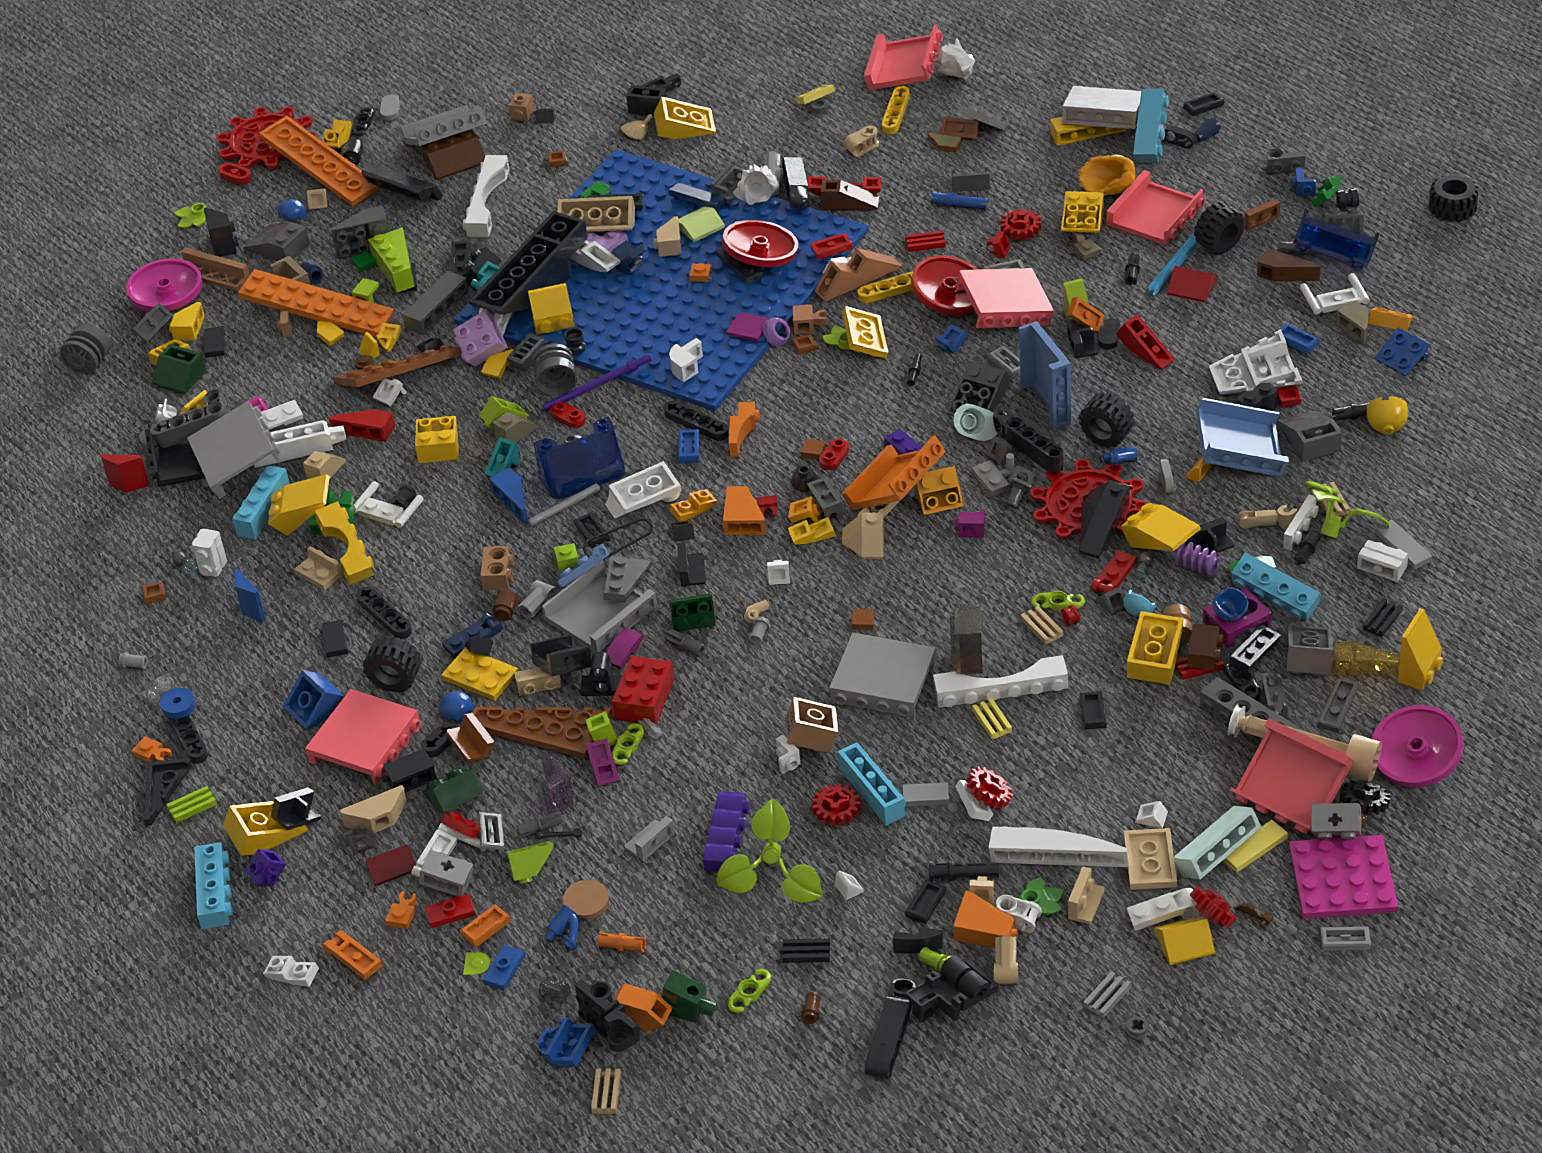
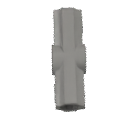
[764,151,782,197]

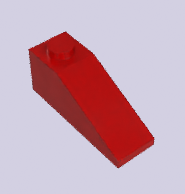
[1116,314,1175,370]
[329,409,395,442]

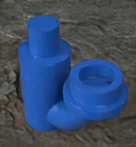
[1103,447,1137,466]
[544,905,579,951]

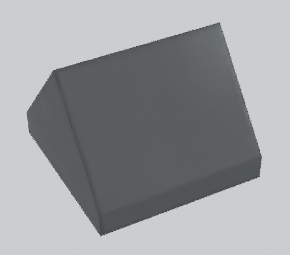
[1101,586,1125,615]

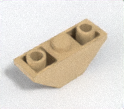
[340,785,407,833]

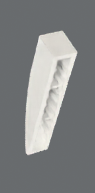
[989,827,1130,867]

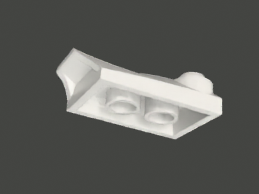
[605,461,682,519]

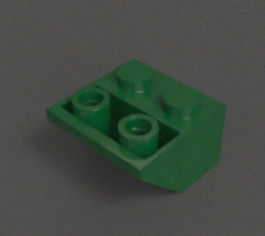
[152,344,206,394]
[669,593,716,631]
[422,767,483,814]

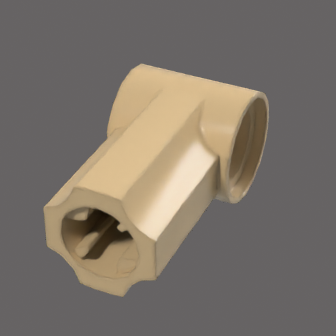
[994,937,1018,984]

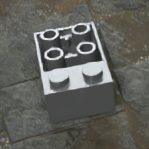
[331,206,389,259]
[947,360,1011,416]
[1278,411,1342,461]

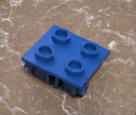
[1375,327,1430,376]

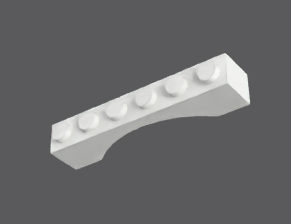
[463,155,509,237]
[933,655,1068,708]

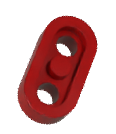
[218,163,252,184]
[550,402,586,428]
[819,439,849,470]
[441,810,480,838]

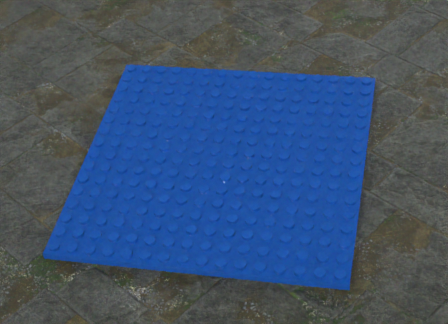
[453,149,869,411]

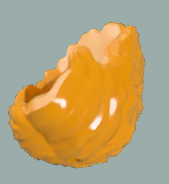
[1078,155,1135,196]

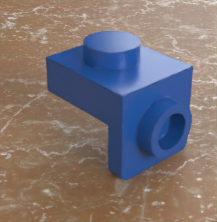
[1292,168,1316,196]
[934,324,968,353]

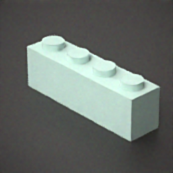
[1173,806,1261,879]

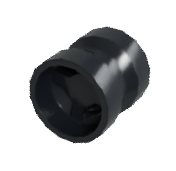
[1336,188,1359,209]
[564,328,586,355]

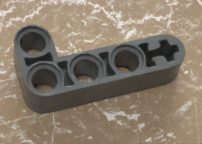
[150,389,229,448]

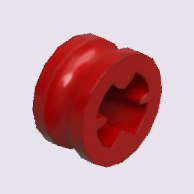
[1061,605,1080,626]

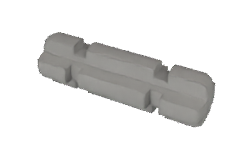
[637,718,662,739]

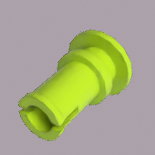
[919,947,951,973]

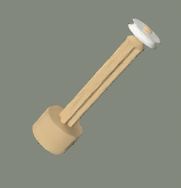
[1228,704,1382,782]

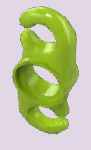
[1031,591,1085,611]
[611,723,644,765]
[728,969,771,1013]

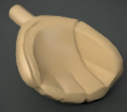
[621,114,653,140]

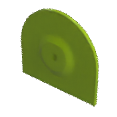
[463,952,490,975]

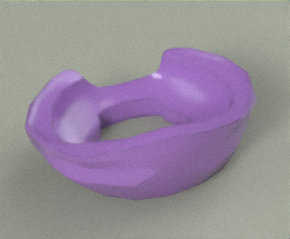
[763,317,791,347]

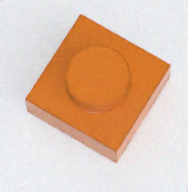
[689,263,712,282]

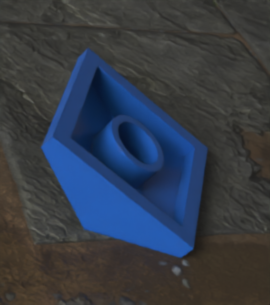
[234,569,266,622]

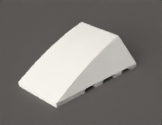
[1209,329,1303,394]

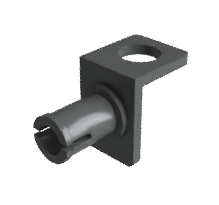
[1005,466,1035,509]

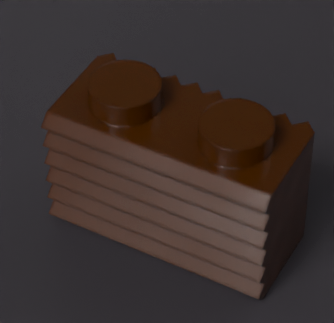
[1187,624,1223,670]

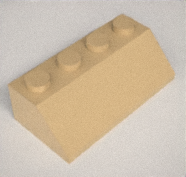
[558,196,635,232]

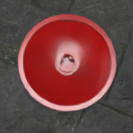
[722,220,798,267]
[911,255,978,315]

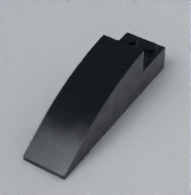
[469,211,588,315]

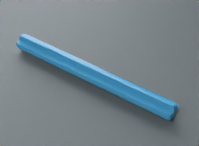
[1146,231,1199,296]

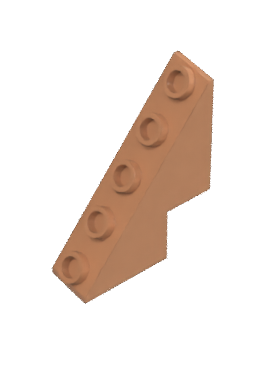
[815,248,902,301]

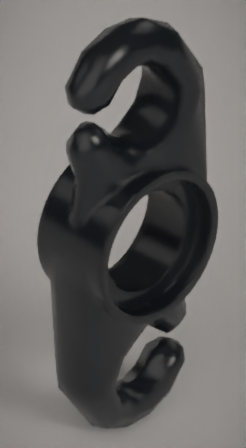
[351,107,374,136]
[1223,662,1261,700]

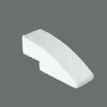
[570,240,620,272]

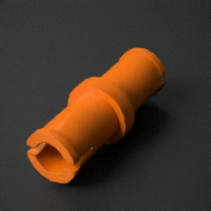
[597,932,646,953]

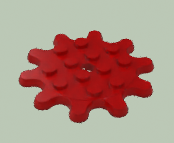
[216,106,316,170]
[1030,459,1147,540]

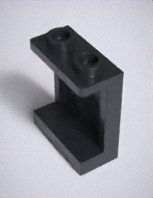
[531,634,591,677]

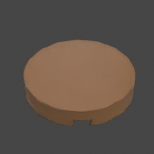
[563,880,609,920]

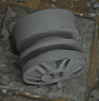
[60,323,111,374]
[532,343,577,396]

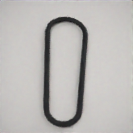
[583,518,653,560]

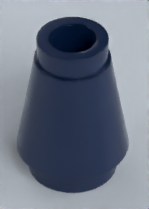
[1195,117,1221,142]
[300,262,323,283]

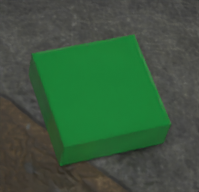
[351,251,377,272]

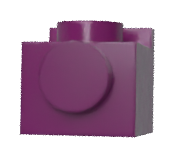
[955,509,985,538]

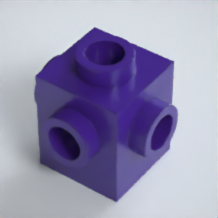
[245,849,286,886]

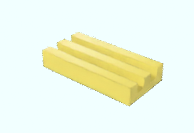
[796,85,835,104]
[972,698,1012,739]

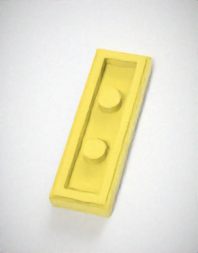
[1222,820,1288,873]

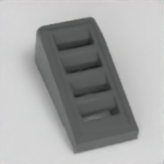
[507,333,546,372]

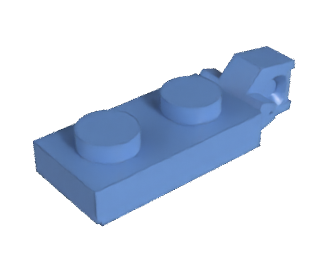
[558,543,610,588]

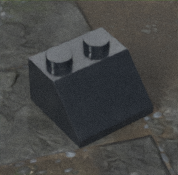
[203,207,239,257]

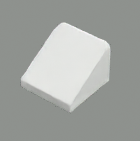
[1136,801,1168,828]

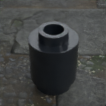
[343,139,364,164]

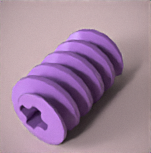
[1174,541,1222,578]

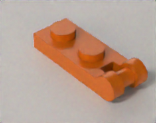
[322,930,382,980]

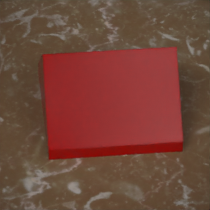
[1168,266,1217,303]

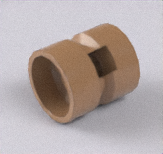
[1163,604,1192,645]

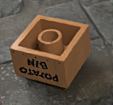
[785,697,838,753]

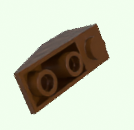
[821,180,879,209]
[1257,249,1321,281]

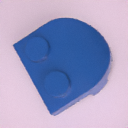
[537,1018,596,1067]

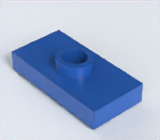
[1281,323,1320,354]
[678,429,699,463]
[483,945,526,991]

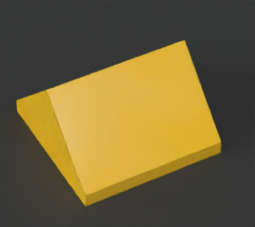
[1154,916,1215,965]

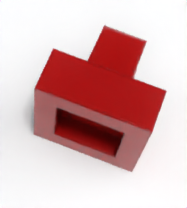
[986,231,1010,258]
[756,495,778,518]

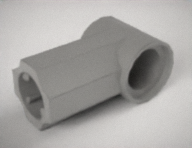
[518,580,557,619]

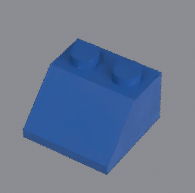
[282,670,344,730]

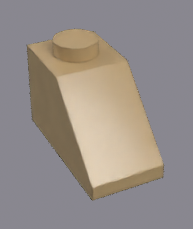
[653,216,682,257]
[303,451,346,479]

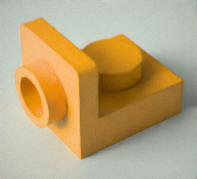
[788,496,822,523]

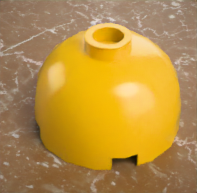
[1367,397,1408,435]

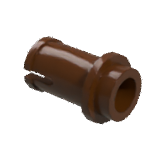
[801,992,821,1024]

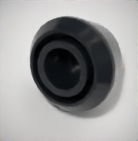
[791,465,818,492]

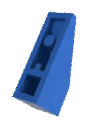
[489,467,528,524]

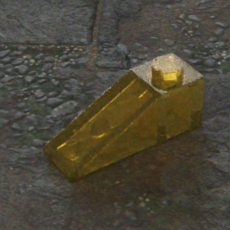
[1333,641,1400,675]

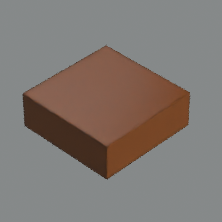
[547,150,567,168]
[792,334,817,355]
[801,439,826,460]
[142,581,166,604]
[852,609,875,630]

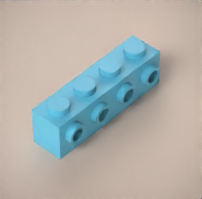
[1133,89,1169,163]
[232,465,290,540]
[1231,552,1320,621]
[838,742,906,826]
[194,842,232,929]

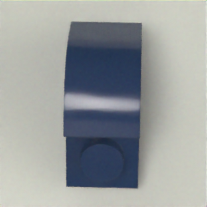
[610,240,646,275]

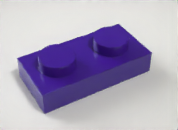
[884,429,922,455]

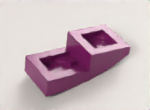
[605,628,644,669]
[586,739,619,786]

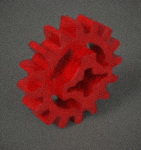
[1000,208,1041,241]
[965,767,1013,809]
[812,783,861,827]
[1190,886,1237,928]

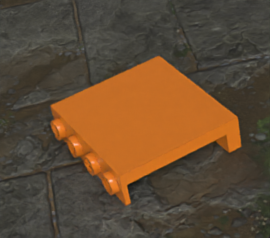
[841,435,946,510]

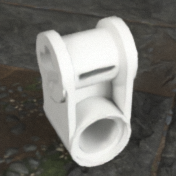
[996,895,1042,933]

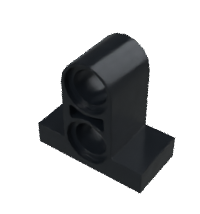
[580,652,623,696]

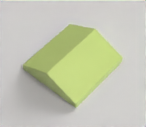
[678,207,725,242]

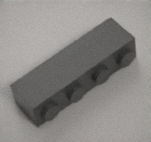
[403,271,468,335]

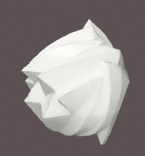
[936,38,975,80]
[733,164,778,205]

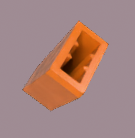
[723,486,766,535]
[953,891,1018,948]

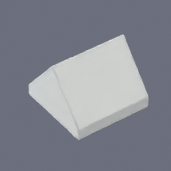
[835,871,864,900]

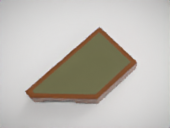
[928,132,962,153]

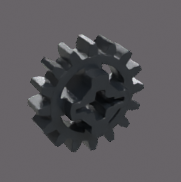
[1339,780,1390,815]

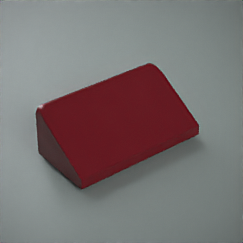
[366,845,416,886]

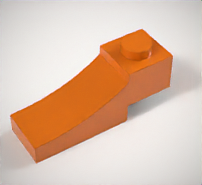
[729,402,760,457]

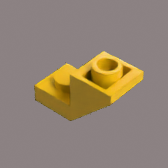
[322,120,353,148]

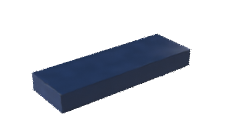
[669,183,726,210]

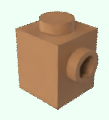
[509,93,534,121]

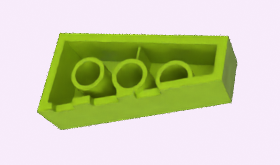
[368,227,415,292]

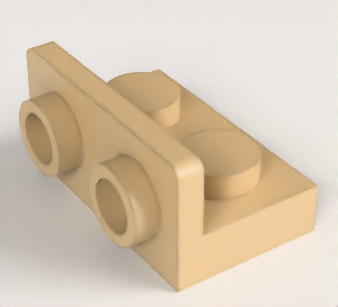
[294,546,342,591]
[514,667,562,696]
[1068,866,1104,924]

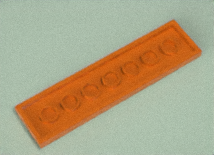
[259,116,380,207]
[238,269,394,337]

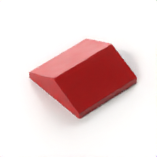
[101,454,149,493]

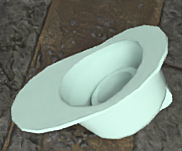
[953,404,997,441]

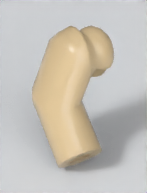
[744,600,769,623]

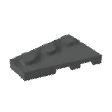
[604,556,652,602]

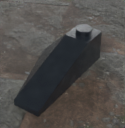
[1079,481,1130,559]

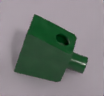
[662,970,717,1023]

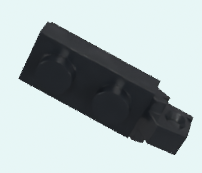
[641,73,682,92]

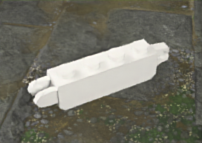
[254,420,346,468]

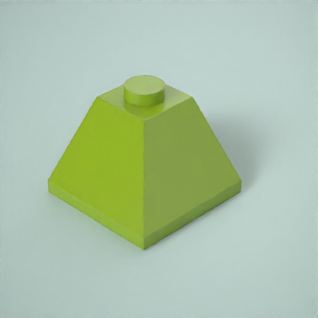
[506,841,554,884]

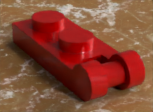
[1091,550,1137,594]

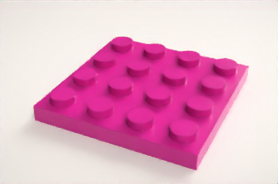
[1289,835,1398,919]

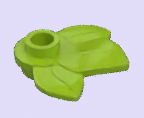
[174,203,206,228]
[823,325,850,350]

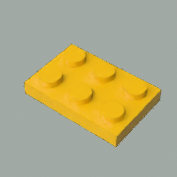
[842,306,888,358]
[441,647,519,701]

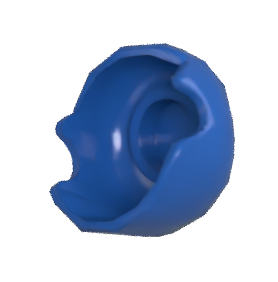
[277,199,307,222]
[1213,587,1249,622]
[439,691,474,723]

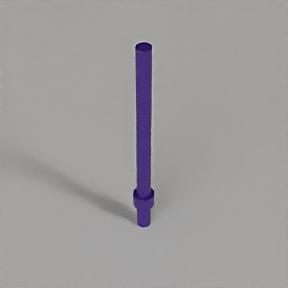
[543,354,652,412]

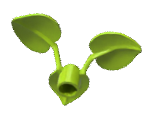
[1305,481,1390,538]
[716,799,823,902]

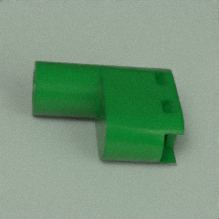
[578,181,612,198]

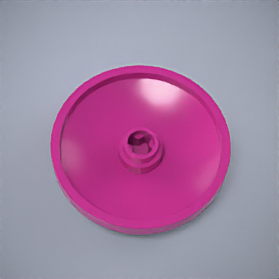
[126,259,203,312]
[1372,705,1464,787]

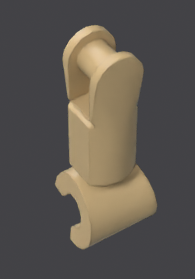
[1238,504,1297,529]

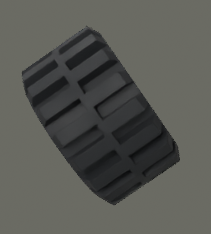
[1429,174,1479,222]
[1194,201,1245,255]
[1078,392,1135,448]
[362,636,422,692]

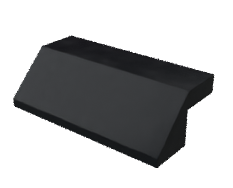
[361,165,443,203]

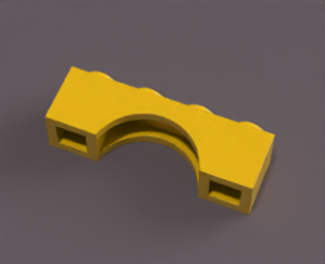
[315,501,374,585]

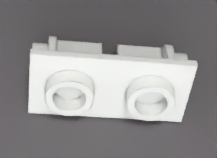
[154,399,177,423]

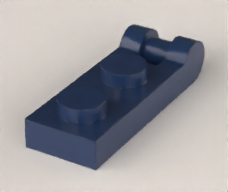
[442,613,503,659]

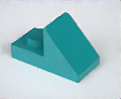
[484,437,519,477]

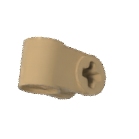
[843,126,879,157]

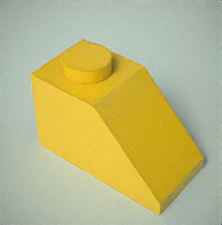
[169,302,204,341]

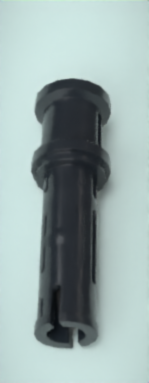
[929,860,999,881]

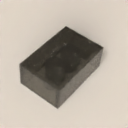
[950,607,983,674]

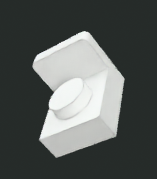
[373,378,407,407]
[776,735,801,774]

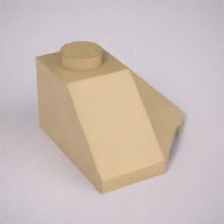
[842,513,884,559]

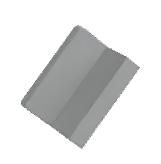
[625,816,675,861]

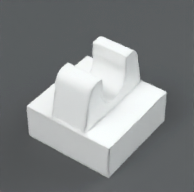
[767,560,790,585]

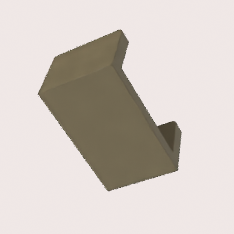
[270,256,311,285]

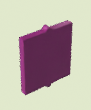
[727,312,769,341]

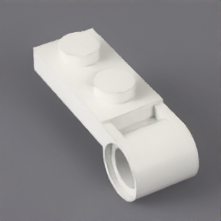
[1127,888,1201,930]

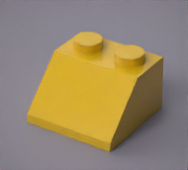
[528,283,574,335]

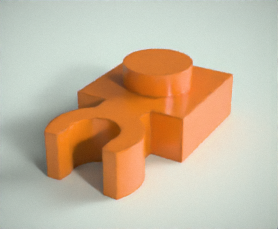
[131,737,173,762]
[385,891,417,929]

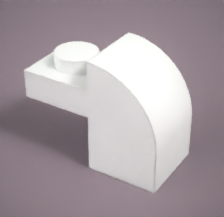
[669,338,703,382]

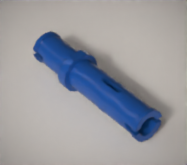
[931,191,988,210]

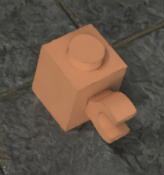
[793,304,827,335]

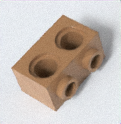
[481,546,514,590]

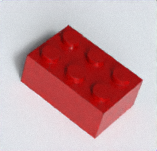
[612,656,674,725]

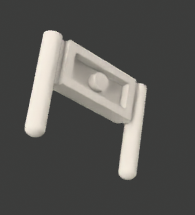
[1300,273,1370,315]
[354,482,423,528]
[411,823,480,877]

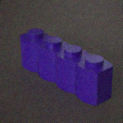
[703,791,750,872]

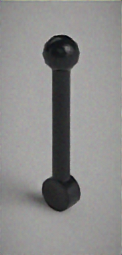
[535,828,582,840]

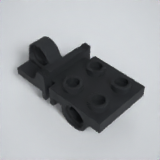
[904,955,999,1022]
[575,979,640,1052]

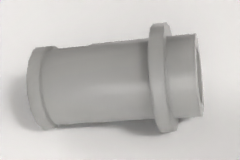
[749,616,770,644]
[119,652,148,669]

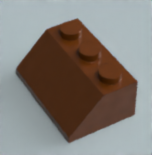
[421,129,485,180]

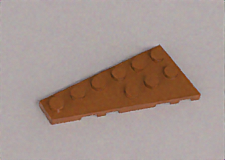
[333,344,461,387]
[472,707,613,759]

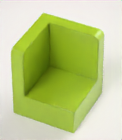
[352,278,379,303]
[586,711,618,746]

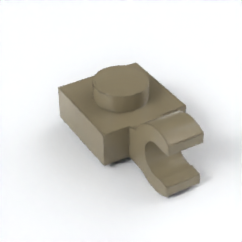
[1072,232,1100,260]

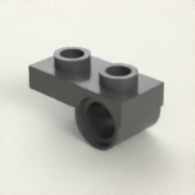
[1266,148,1305,174]

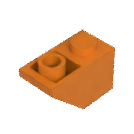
[613,983,673,1032]

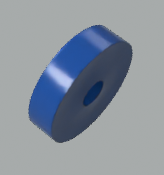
[160,688,196,719]

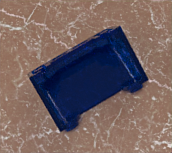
[533,416,626,499]

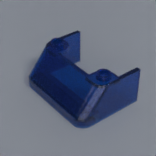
[1293,209,1380,270]

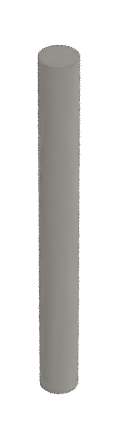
[527,483,600,527]

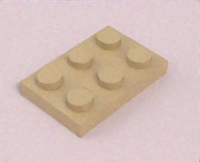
[1124,828,1177,890]

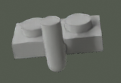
[972,453,1014,497]

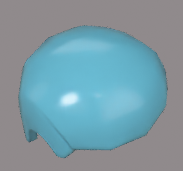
[1123,590,1156,618]

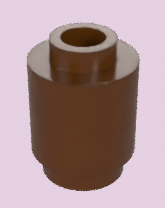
[493,589,518,621]

